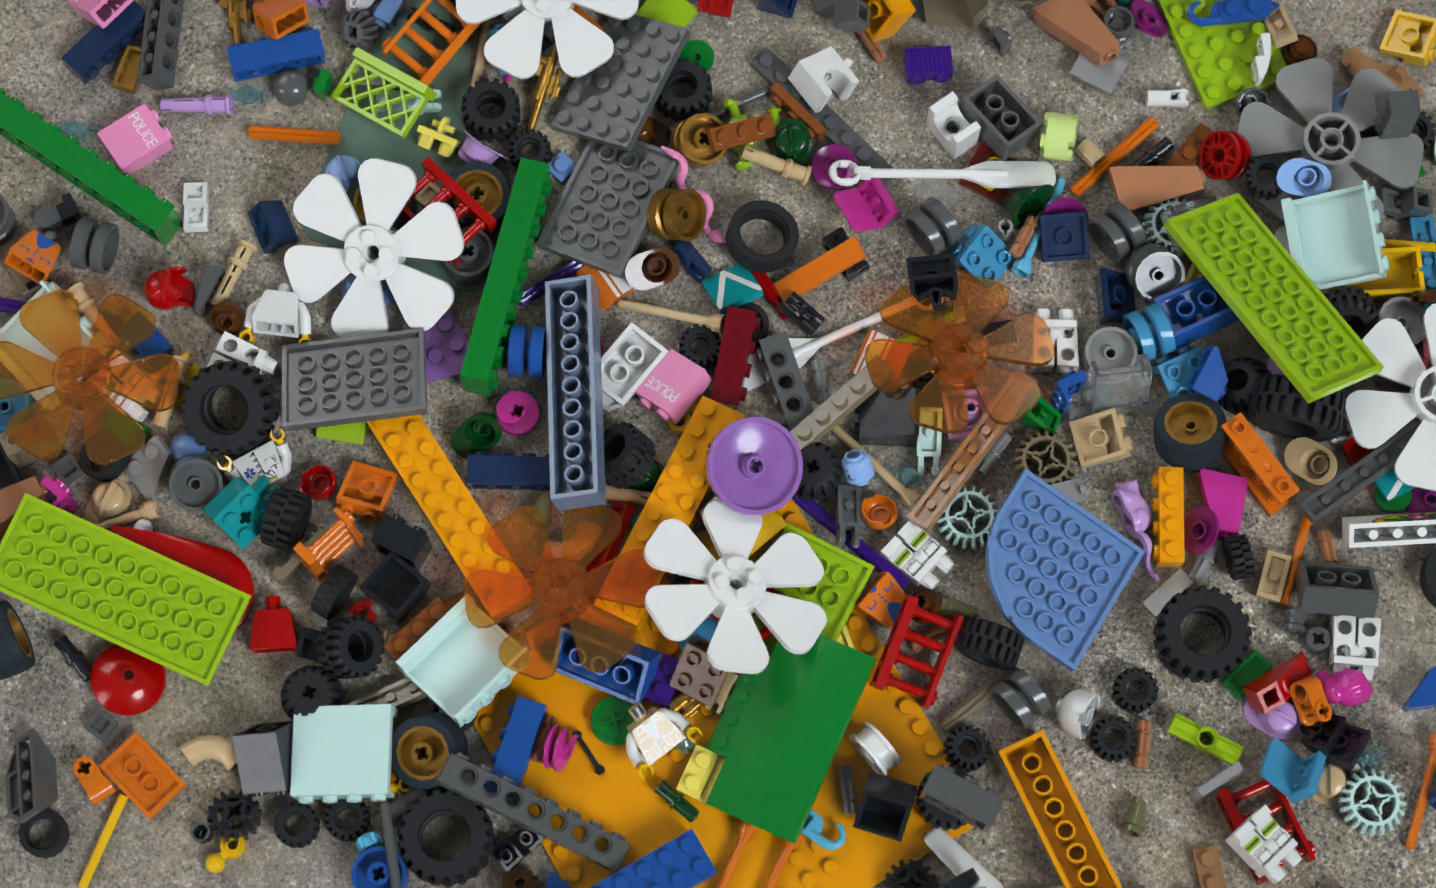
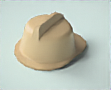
[1284,437,1338,485]
[84,479,132,531]
[1309,752,1347,805]

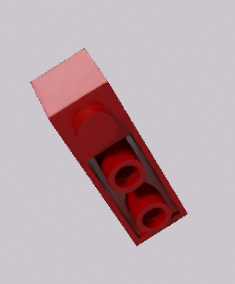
[1242,652,1312,714]

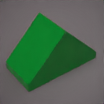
[1019,392,1062,436]

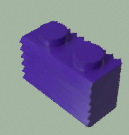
[903,45,953,85]

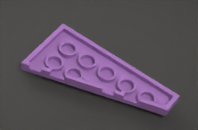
[425,310,469,383]

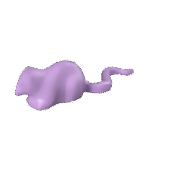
[1111,480,1160,583]

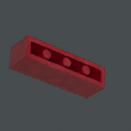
[710,306,761,406]

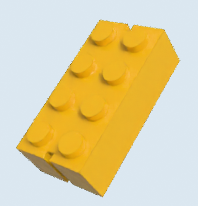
[1323,246,1426,303]

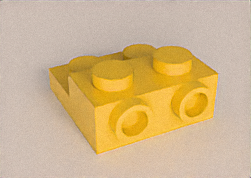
[1379,10,1436,68]

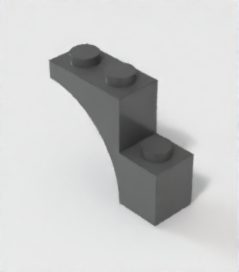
[811,0,870,34]

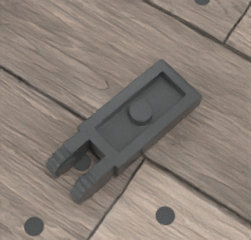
[835,484,862,548]

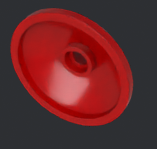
[91,644,166,716]

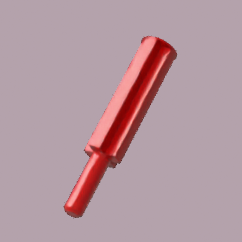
[749,270,788,321]

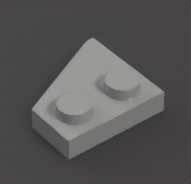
[125,435,173,501]

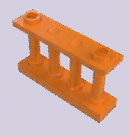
[381,0,482,86]
[1221,412,1300,517]
[293,507,365,584]

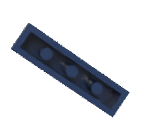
[61,1,146,84]
[466,452,550,491]

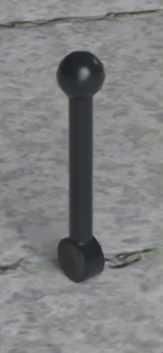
[572,730,605,775]

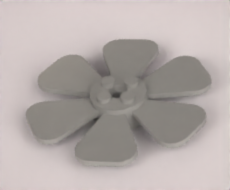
[1237,58,1424,222]

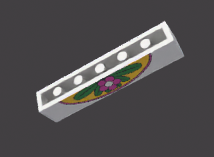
[1342,512,1436,548]

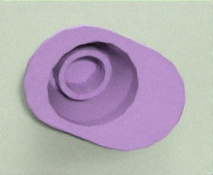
[458,130,512,164]
[1243,699,1301,740]

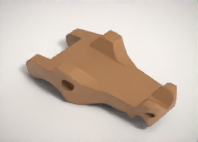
[1339,47,1423,97]

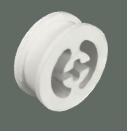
[849,721,902,776]

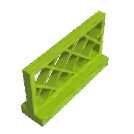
[330,47,437,139]

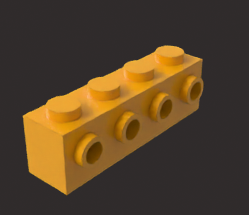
[1151,467,1185,568]

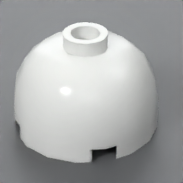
[1055,689,1100,740]

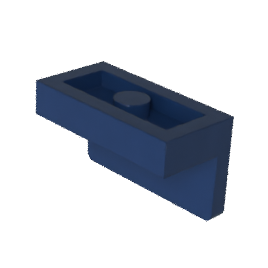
[247,200,298,254]

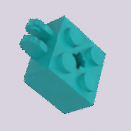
[203,476,279,550]

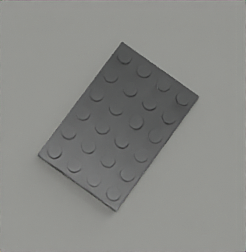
[550,15,691,152]
[536,140,679,279]
[282,328,427,432]

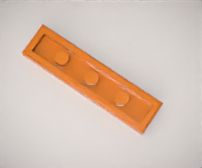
[774,236,867,302]

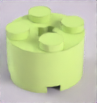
[1040,112,1079,162]

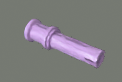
[160,94,234,115]

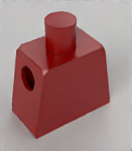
[249,596,298,654]

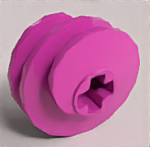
[496,391,540,437]
[543,724,577,772]

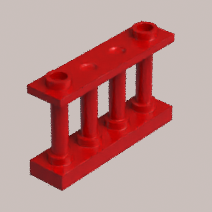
[401,156,497,266]
[870,594,965,709]
[1214,779,1316,886]

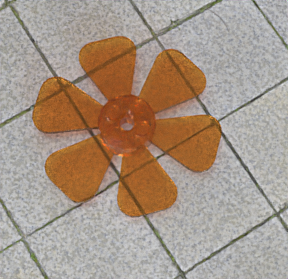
[865,274,1054,434]
[0,290,180,465]
[464,505,658,680]

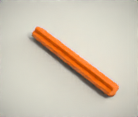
[1069,117,1159,198]

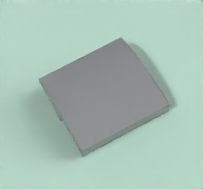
[1069,52,1131,96]

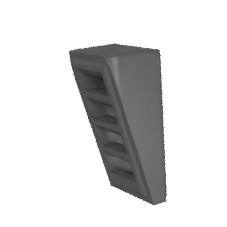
[194,265,225,317]

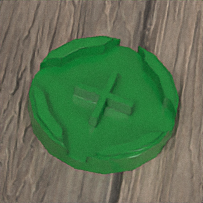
[590,696,635,746]

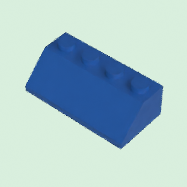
[1153,276,1240,349]
[551,618,661,704]

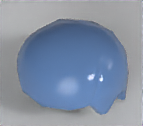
[170,431,207,465]

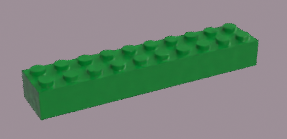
[0,87,182,246]
[460,157,553,397]

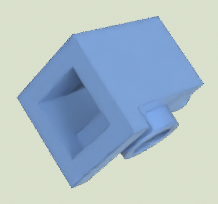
[373,0,405,32]

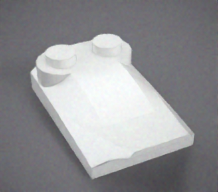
[601,322,669,412]

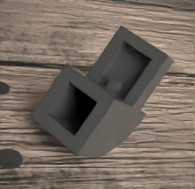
[1376,186,1433,220]

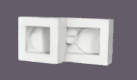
[1251,33,1271,87]
[183,182,209,233]

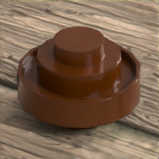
[1282,35,1317,65]
[209,301,245,335]
[911,588,942,624]

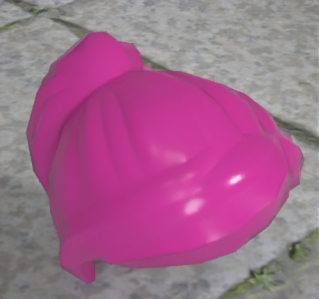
[1316,667,1373,707]

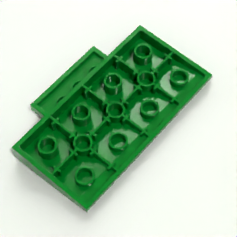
[706,635,877,844]

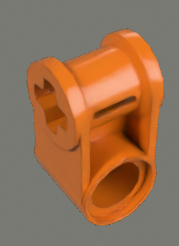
[1290,676,1332,726]
[73,757,116,806]

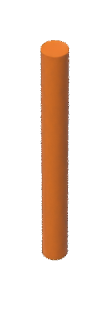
[1279,513,1311,606]

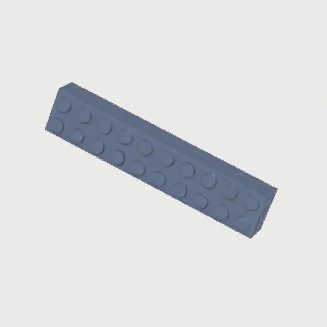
[545,274,606,511]

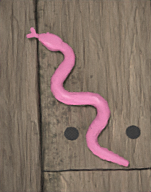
[661,146,726,244]

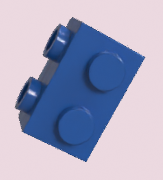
[1050,370,1087,415]

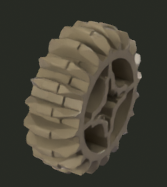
[1012,430,1078,485]

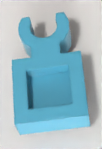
[355,831,385,853]

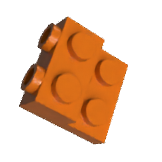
[336,460,399,523]

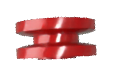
[1199,131,1251,180]

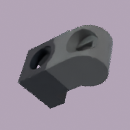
[34,192,82,233]

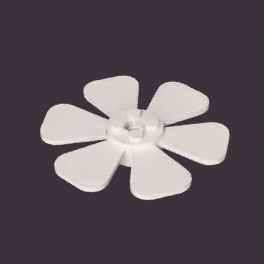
[456,0,639,79]
[284,158,464,338]
[1344,303,1436,491]
[643,501,827,674]

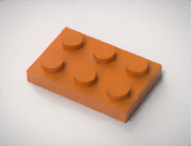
[99,732,187,820]

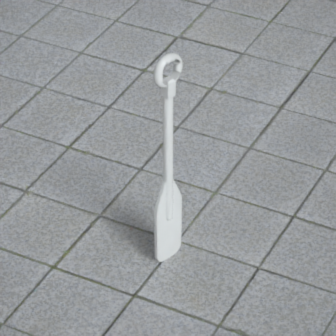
[829,159,1056,188]
[744,294,944,391]

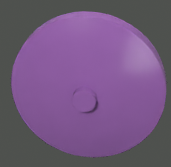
[706,417,803,515]

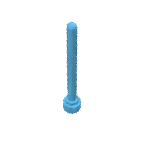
[1011,177,1066,278]

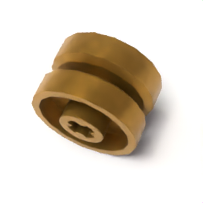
[670,113,727,169]
[647,188,706,241]

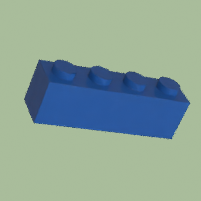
[227,28,326,82]
[483,696,547,803]

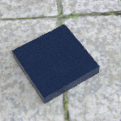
[1039,211,1090,263]

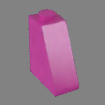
[1196,469,1249,540]

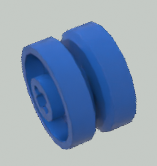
[507,324,547,379]
[351,846,410,888]

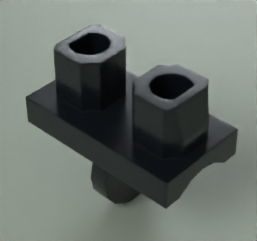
[778,291,826,338]

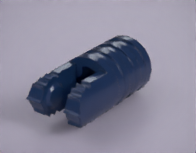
[672,240,712,283]

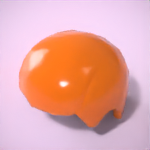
[861,493,898,530]

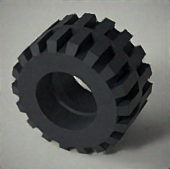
[656,58,712,122]
[461,78,520,143]
[1324,286,1379,340]
[604,422,656,489]
[260,486,312,553]
[316,616,384,679]
[957,618,1025,670]
[916,764,979,831]

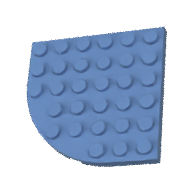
[986,469,1145,672]

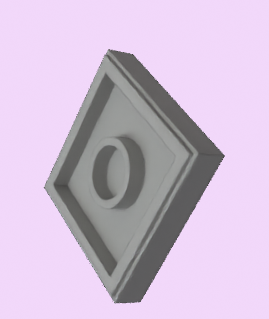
[1189,762,1243,802]

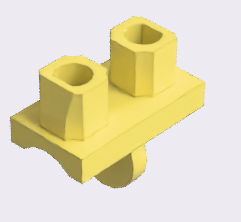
[417,116,462,158]

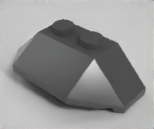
[6,729,58,823]

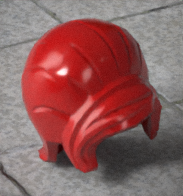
[144,266,195,310]

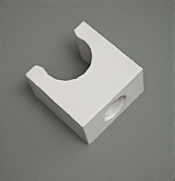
[788,46,859,113]
[926,92,981,160]

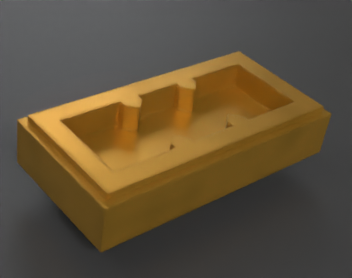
[112,44,141,94]

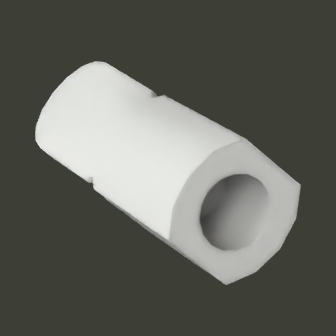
[1145,89,1189,108]

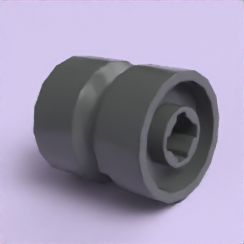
[1103,6,1134,46]

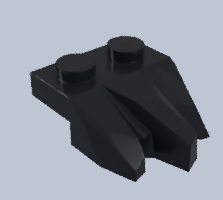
[906,253,958,311]
[1300,714,1371,770]

